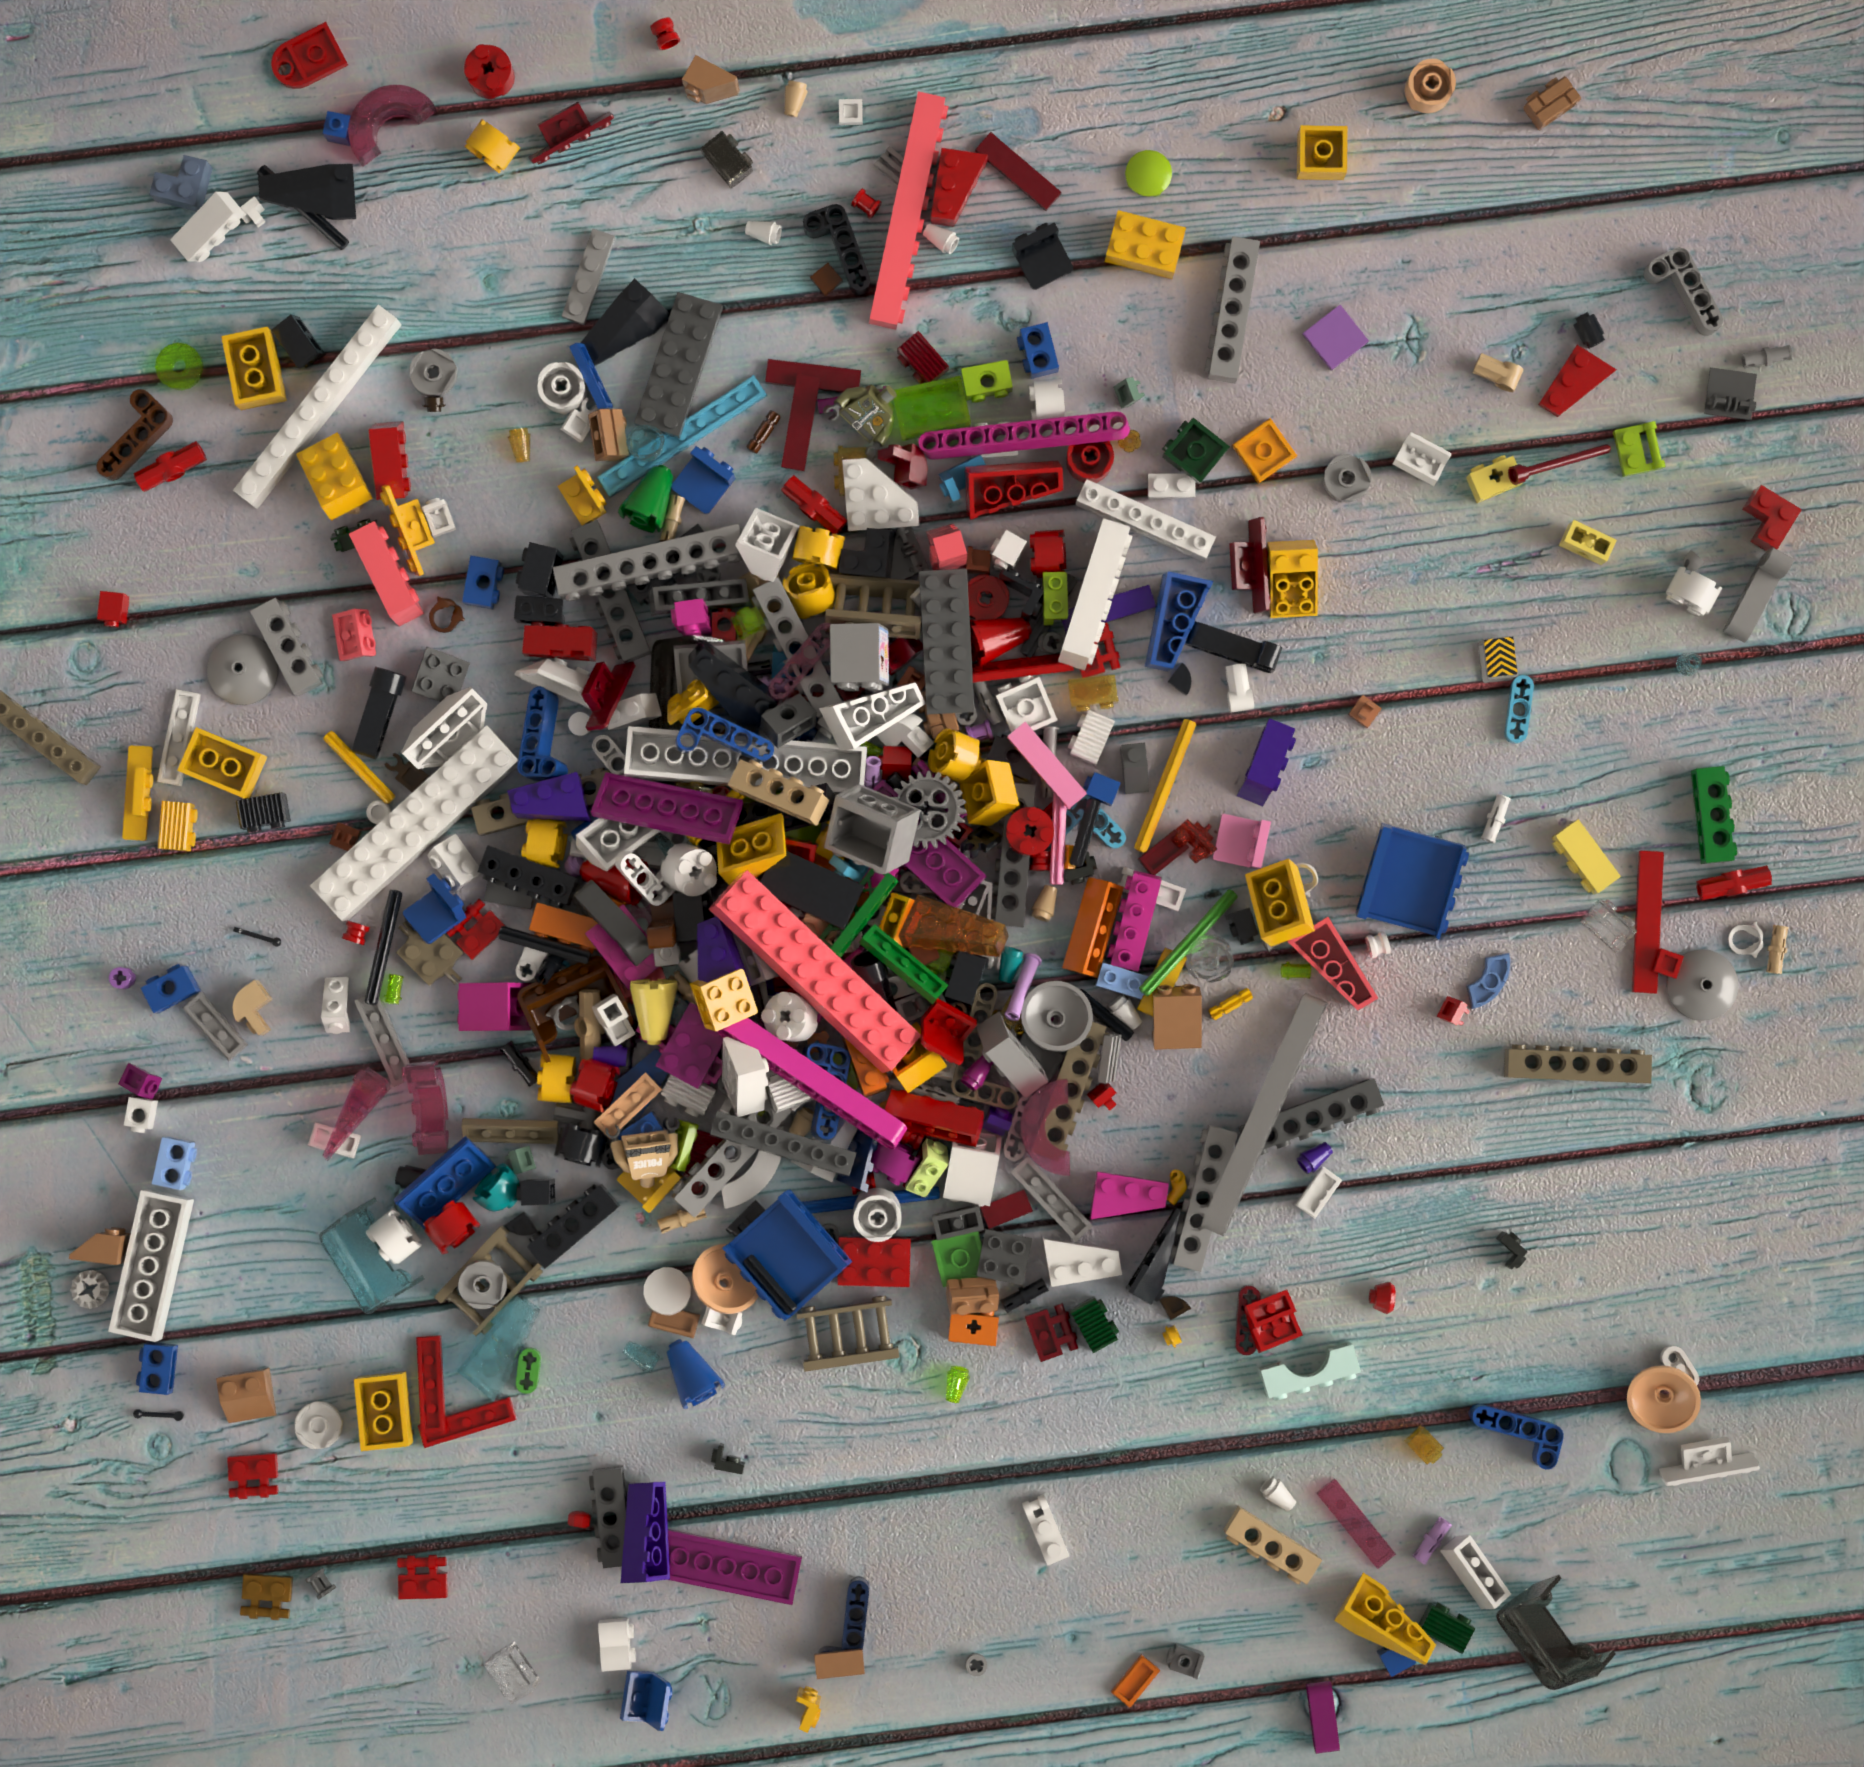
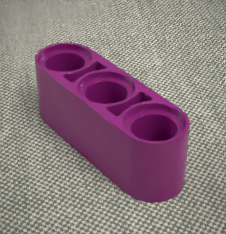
[1306,1681,1340,1754]

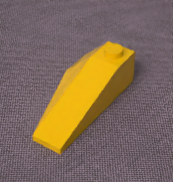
[1334,1572,1436,1665]

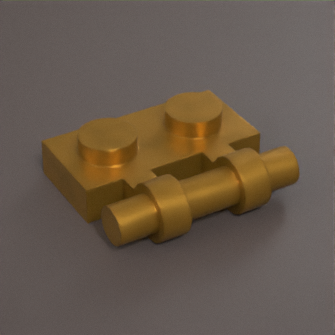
[240,1573,293,1620]

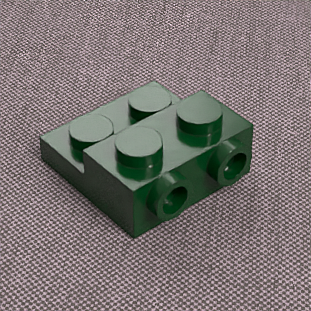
[1162,417,1230,484]

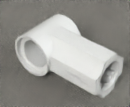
[1225,664,1254,713]

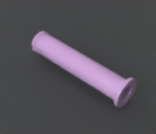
[1004,953,1042,1021]

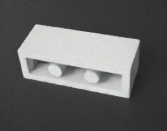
[171,192,245,262]
[1440,1535,1511,1609]

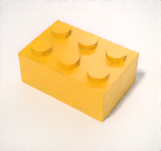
[1105,210,1186,279]
[221,326,287,411]
[296,432,373,521]
[177,727,267,799]
[1245,858,1315,947]
[354,1371,413,1451]

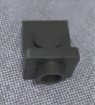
[711,1443,745,1474]

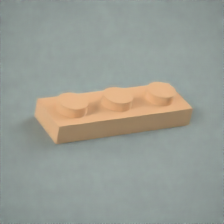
[594,1072,662,1139]

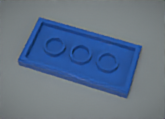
[393,1136,496,1230]

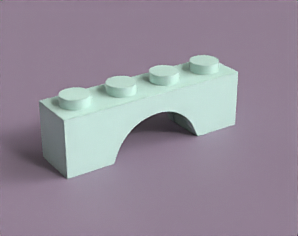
[1259,1342,1361,1401]

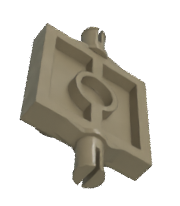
[396,921,464,986]

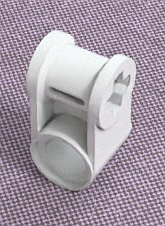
[515,947,551,983]

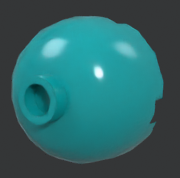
[473,1163,519,1212]

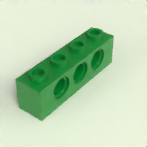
[1691,766,1737,864]

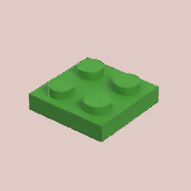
[932,1231,982,1287]

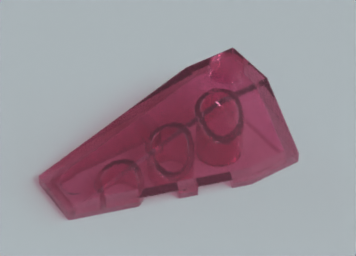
[323,1067,391,1161]

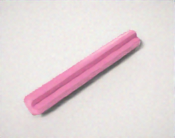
[1050,793,1067,885]

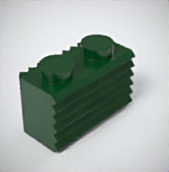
[1069,1296,1119,1353]
[1418,1602,1475,1654]

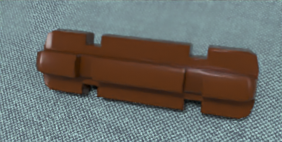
[747,410,781,454]

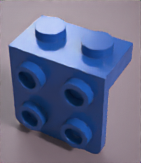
[671,446,736,514]
[403,873,467,944]
[620,1670,672,1731]

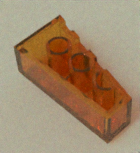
[898,894,1009,957]

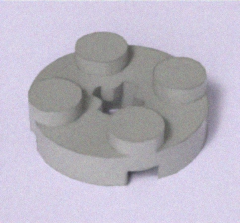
[409,349,458,397]
[1323,454,1371,502]
[458,1260,507,1309]

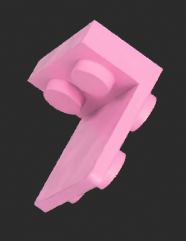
[1213,814,1271,870]

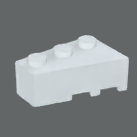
[1043,1238,1122,1287]

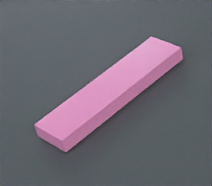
[1007,722,1087,810]

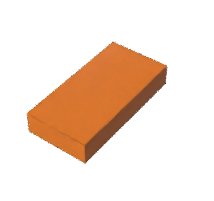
[1111,1654,1160,1708]

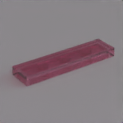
[1316,1478,1396,1569]

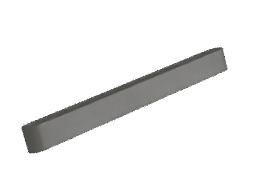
[1201,993,1327,1236]

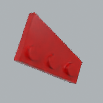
[1538,344,1617,417]

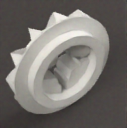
[70,1270,109,1309]

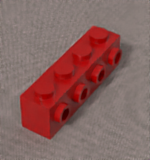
[884,1089,984,1147]

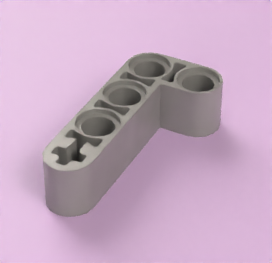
[1643,247,1723,336]
[1723,547,1794,643]

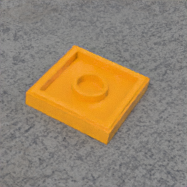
[1232,418,1297,484]

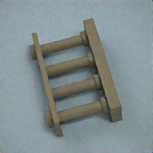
[825,574,921,639]
[434,1225,543,1336]
[796,1295,900,1372]

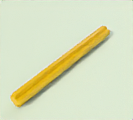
[1134,719,1196,853]

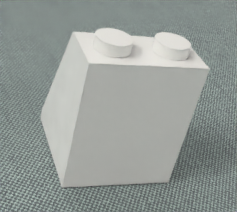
[943,1131,1002,1206]

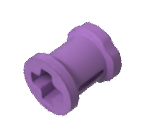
[965,719,994,741]
[109,967,136,989]

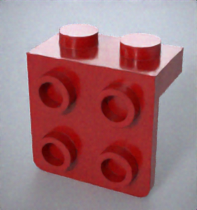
[921,998,977,1065]

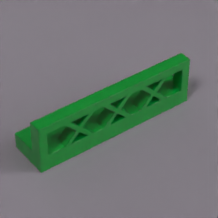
[819,868,899,958]
[858,924,948,1004]

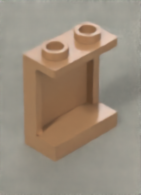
[1152,984,1202,1050]

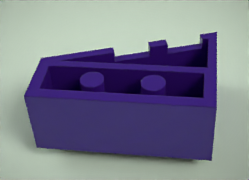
[507,772,592,822]
[697,917,751,986]

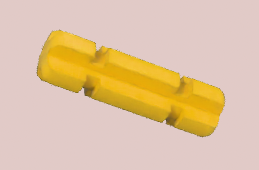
[1208,988,1253,1020]

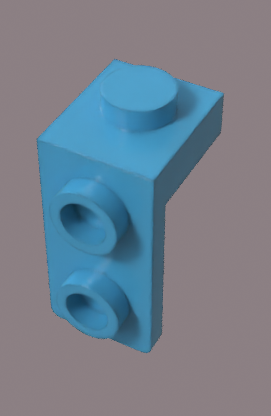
[938,455,986,502]

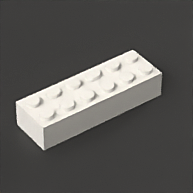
[1058,518,1132,671]
[108,1189,194,1342]

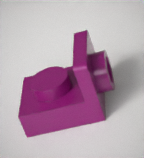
[118,1063,162,1099]

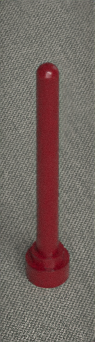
[1508,444,1611,485]

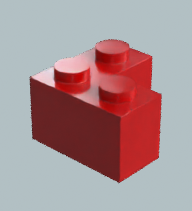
[1742,485,1802,551]

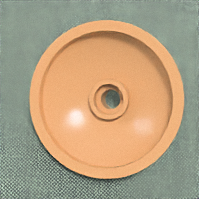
[692,1244,759,1314]
[1627,1366,1701,1433]

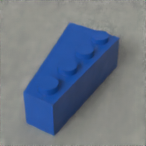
[1145,571,1214,672]

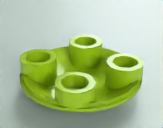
[1125,150,1172,197]

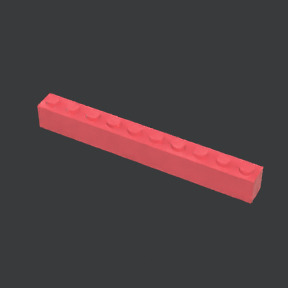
[869,91,949,330]

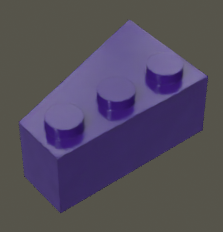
[1237,718,1296,807]

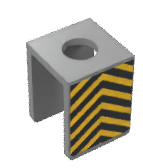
[1478,636,1518,683]

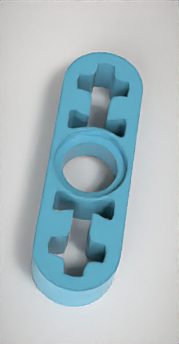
[1504,675,1534,744]

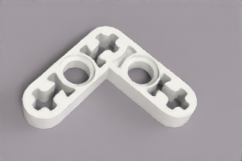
[615,851,675,906]

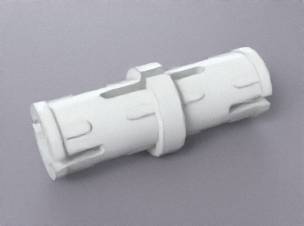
[1481,794,1511,844]

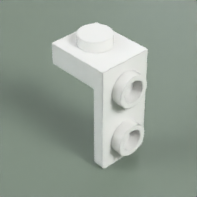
[321,977,350,1034]

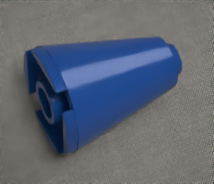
[666,1339,725,1409]

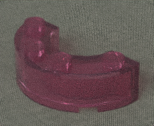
[348,85,437,167]
[402,1061,449,1155]
[1020,1079,1070,1176]

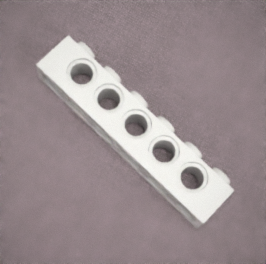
[1076,479,1216,562]

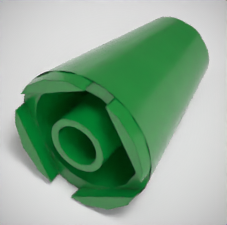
[618,465,673,533]

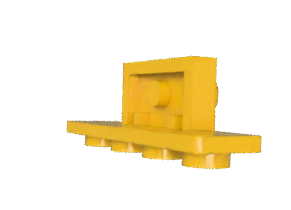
[380,485,435,576]
[122,745,153,841]

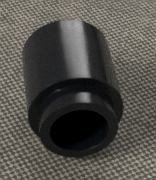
[1573,312,1605,349]
[395,1165,427,1189]

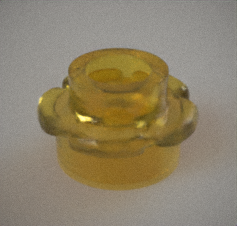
[1118,430,1141,453]

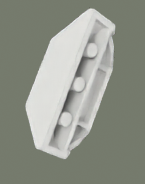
[514,657,591,710]
[401,687,487,769]

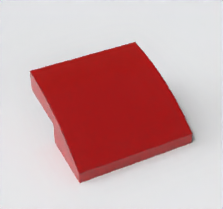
[1244,1290,1303,1353]

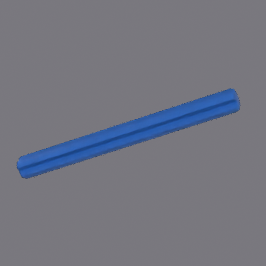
[802,1186,940,1214]

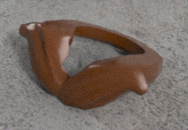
[429,596,465,633]

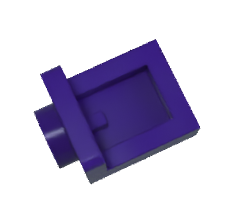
[982,1105,1012,1136]

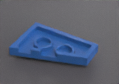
[610,1049,669,1121]

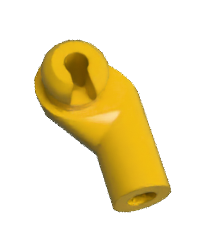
[1167,1169,1187,1206]

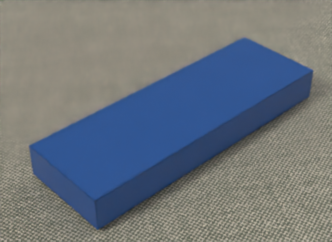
[569,343,613,410]

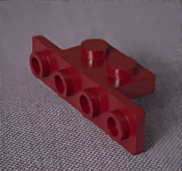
[529,102,614,165]
[1229,517,1271,614]
[581,661,636,731]

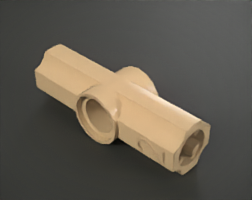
[574,989,605,1062]

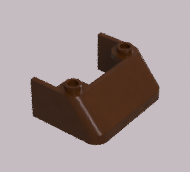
[517,956,634,1063]

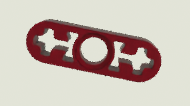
[1235,1285,1261,1356]

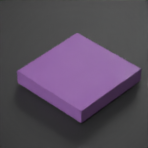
[1302,305,1369,371]

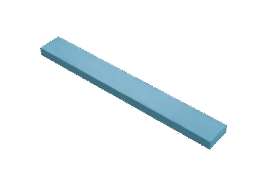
[596,375,767,498]

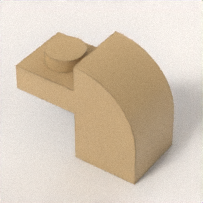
[232,980,273,1036]

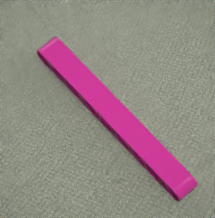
[918,411,1130,460]
[717,1018,907,1150]

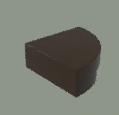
[1159,1296,1191,1320]

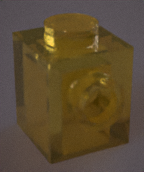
[1404,1425,1444,1465]

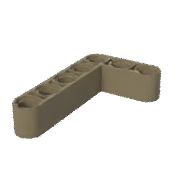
[951,983,1019,1109]

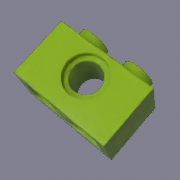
[961,360,1013,403]

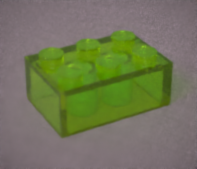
[893,375,971,441]

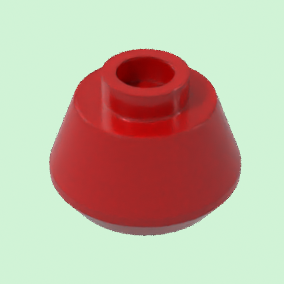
[1369,1282,1396,1314]

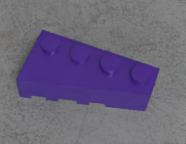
[620,1481,670,1583]

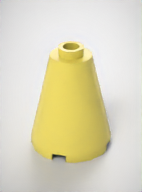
[630,979,678,1045]

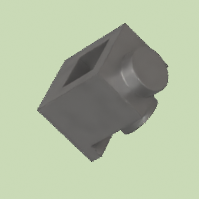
[1166,1643,1205,1679]

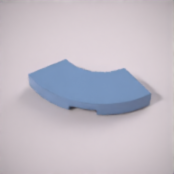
[1466,953,1510,1009]

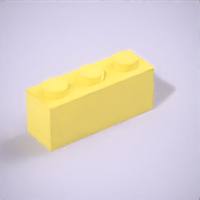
[1551,819,1621,895]

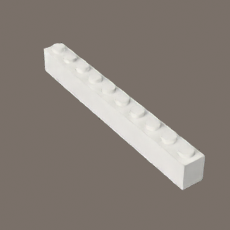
[233,304,401,509]

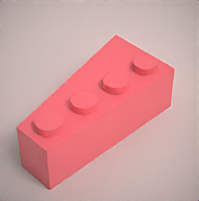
[349,521,424,626]

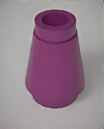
[960,1055,994,1091]

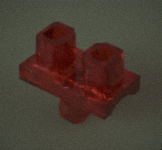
[1172,819,1217,863]

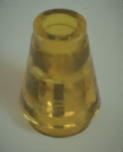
[508,428,531,463]

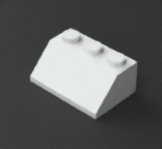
[736,508,799,582]
[576,818,661,871]
[722,1037,769,1117]

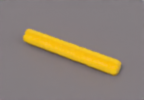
[323,731,395,804]

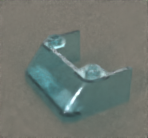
[319,1197,425,1314]

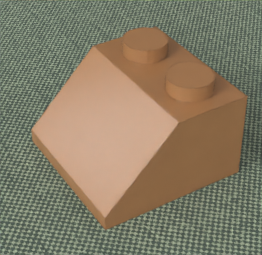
[682,55,740,104]
[69,1227,131,1265]
[216,1368,277,1423]

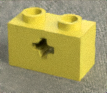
[1466,455,1522,503]
[1558,520,1617,565]

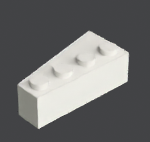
[819,683,926,751]

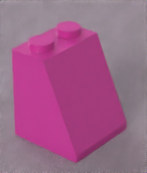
[457,982,532,1031]

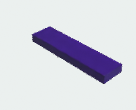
[1061,585,1156,635]

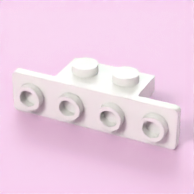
[1659,1437,1760,1486]

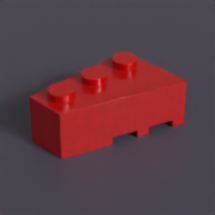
[931,148,988,227]
[368,421,411,500]
[522,622,598,662]

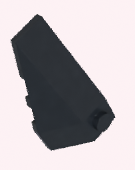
[258,164,356,220]
[580,278,670,366]
[1126,1207,1181,1305]

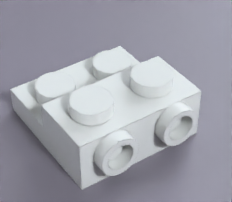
[994,675,1057,733]

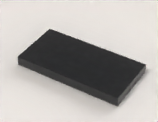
[760,851,865,930]

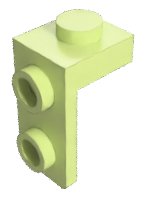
[905,1138,949,1197]

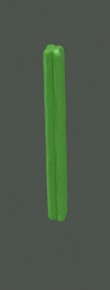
[1139,889,1238,996]

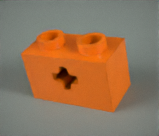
[948,1312,999,1346]

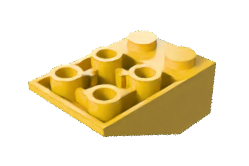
[1267,540,1318,618]

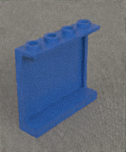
[1355,823,1469,939]
[722,1189,853,1321]

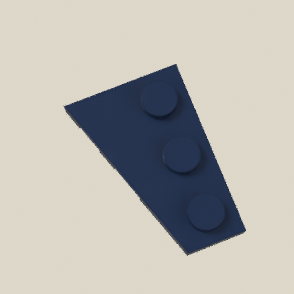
[836,1128,879,1193]

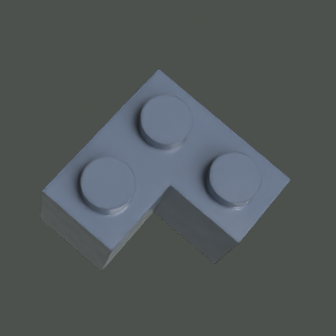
[149,155,213,212]

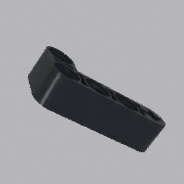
[803,204,870,296]
[1185,621,1282,673]

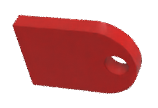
[271,22,348,89]

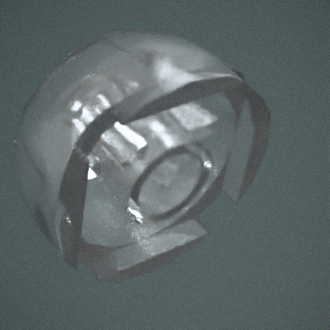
[1186,934,1234,983]

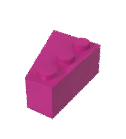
[1089,1171,1169,1219]

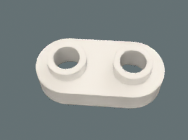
[1660,1345,1699,1385]

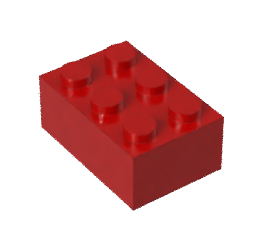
[838,1236,911,1287]

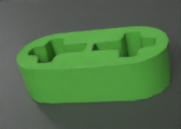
[516,1347,541,1394]

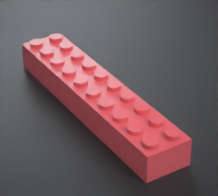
[709,870,921,1073]

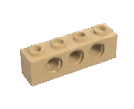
[728,759,829,826]
[1223,1505,1322,1585]

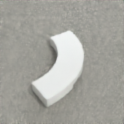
[721,1126,784,1209]

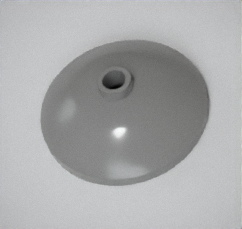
[207,634,278,705]
[1666,949,1738,1021]
[1021,981,1093,1052]

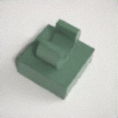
[1113,377,1145,409]
[505,1146,536,1175]

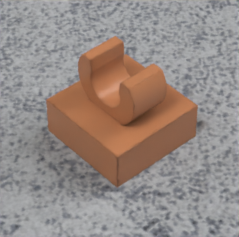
[1348,695,1382,728]

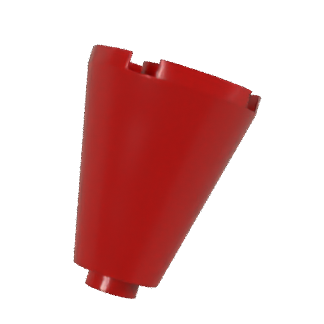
[970,617,1031,667]
[580,858,649,905]

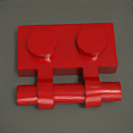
[1079,623,1121,679]
[446,898,507,960]
[227,1453,279,1500]
[397,1555,448,1600]

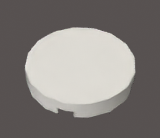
[643,1267,691,1315]
[294,1401,343,1449]

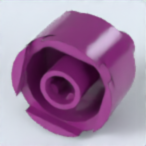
[871,1142,921,1186]

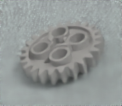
[892,771,967,849]

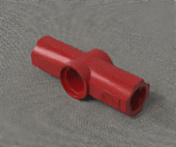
[133,441,207,492]
[781,475,847,534]
[1696,865,1772,900]

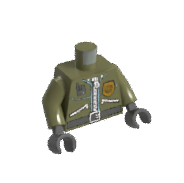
[823,385,897,460]

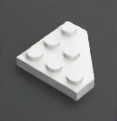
[842,458,919,531]

